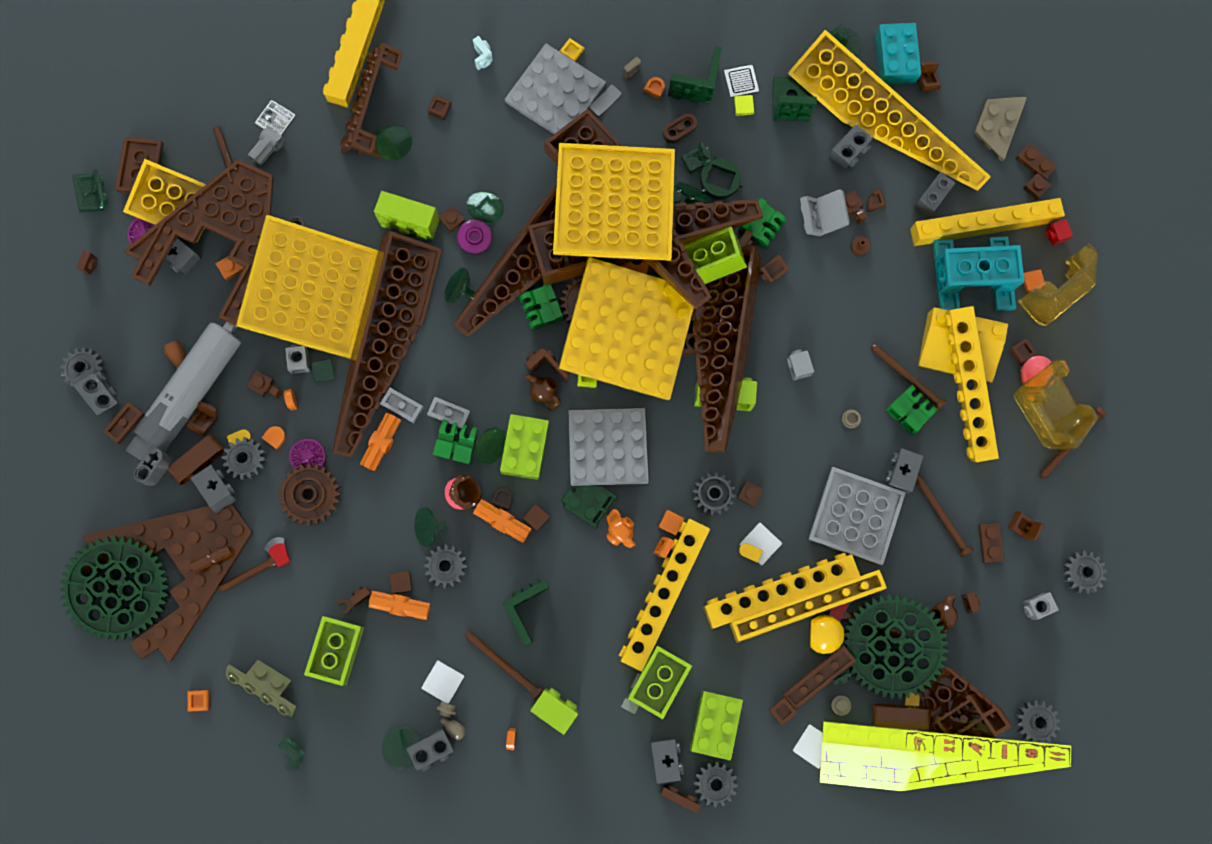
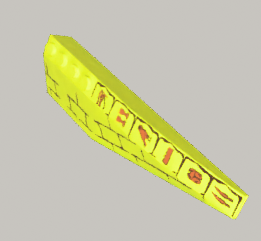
[820,721,1071,791]

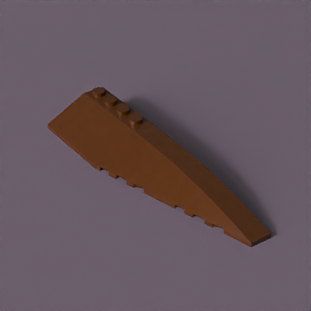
[544,109,711,310]
[453,181,557,337]
[528,200,763,286]
[332,231,442,458]

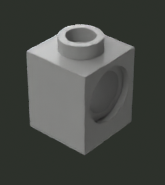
[285,344,311,374]
[786,349,814,381]
[1023,592,1059,620]

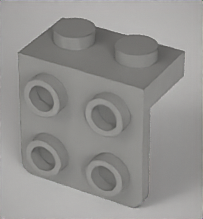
[800,189,850,236]

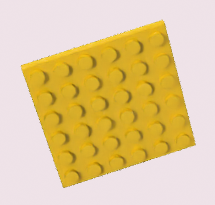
[553,143,675,261]
[236,215,378,359]
[558,257,694,400]

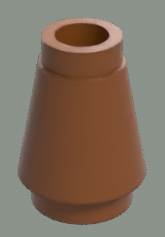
[163,341,186,369]

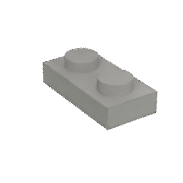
[380,388,424,423]
[427,397,471,429]

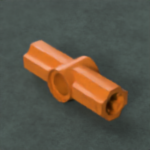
[360,413,402,472]
[473,499,532,543]
[369,591,431,620]

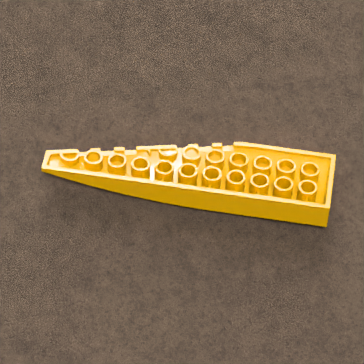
[788,30,991,191]

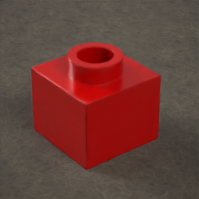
[1046,219,1073,246]

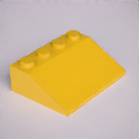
[123,159,206,242]
[918,307,1008,383]

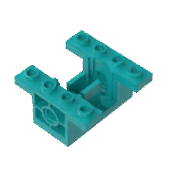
[933,237,1025,311]

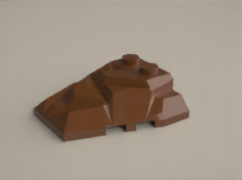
[918,666,1013,738]

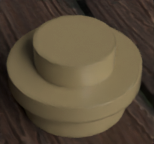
[842,409,861,429]
[831,695,851,716]
[436,702,456,718]

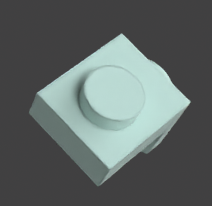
[473,36,493,70]

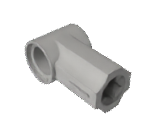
[248,127,285,166]

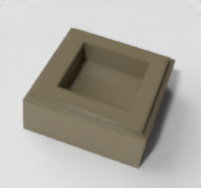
[623,57,641,80]

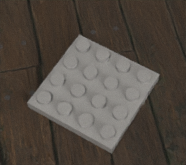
[504,44,606,134]
[569,408,649,486]
[808,467,906,566]

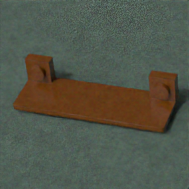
[340,43,403,155]

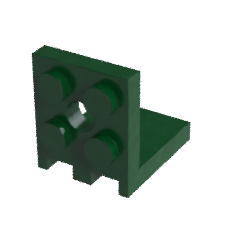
[668,46,722,104]
[772,77,817,122]
[503,579,549,646]

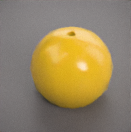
[810,615,844,654]

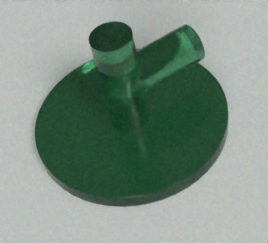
[830,24,861,56]
[376,125,412,160]
[676,182,710,204]
[466,191,504,224]
[444,268,476,303]
[475,427,506,465]
[414,507,447,547]
[382,727,422,768]

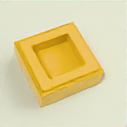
[559,38,584,62]

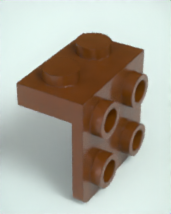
[525,348,569,383]

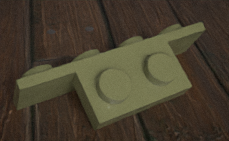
[225,660,296,717]

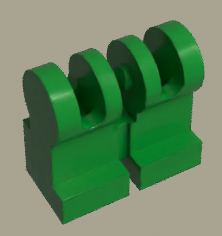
[737,198,787,248]
[519,284,564,329]
[885,385,937,435]
[433,419,478,464]

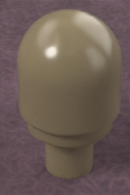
[439,716,466,740]

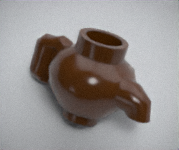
[524,373,561,410]
[929,594,958,633]

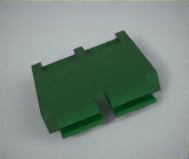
[561,485,618,529]

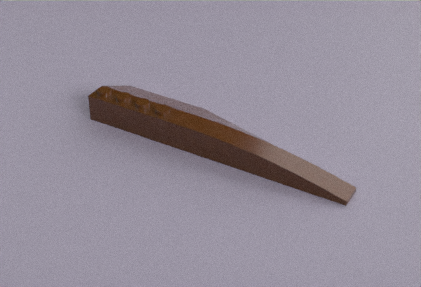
[691,246,762,452]

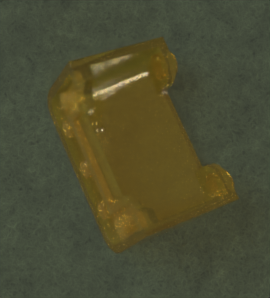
[1018,243,1098,326]
[1014,359,1098,449]

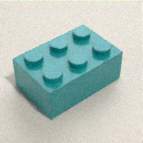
[875,23,921,85]

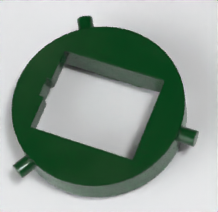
[700,155,743,199]

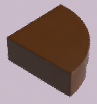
[867,189,886,212]

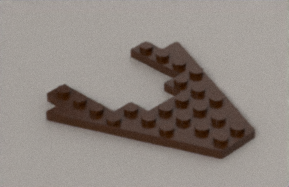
[124,159,274,326]
[83,503,253,662]

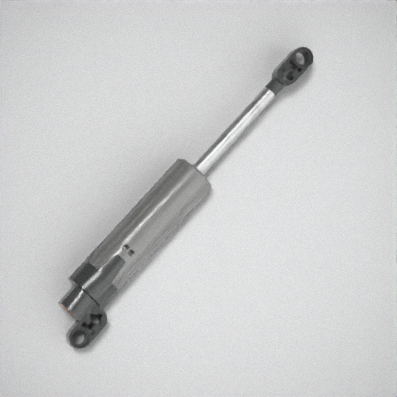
[126,217,309,487]

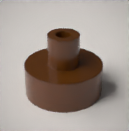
[851,236,871,256]

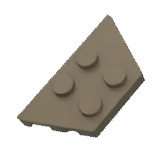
[974,97,1027,162]

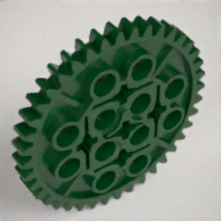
[60,536,170,641]
[843,594,949,699]

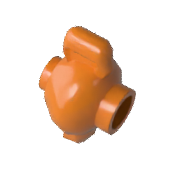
[606,509,636,548]

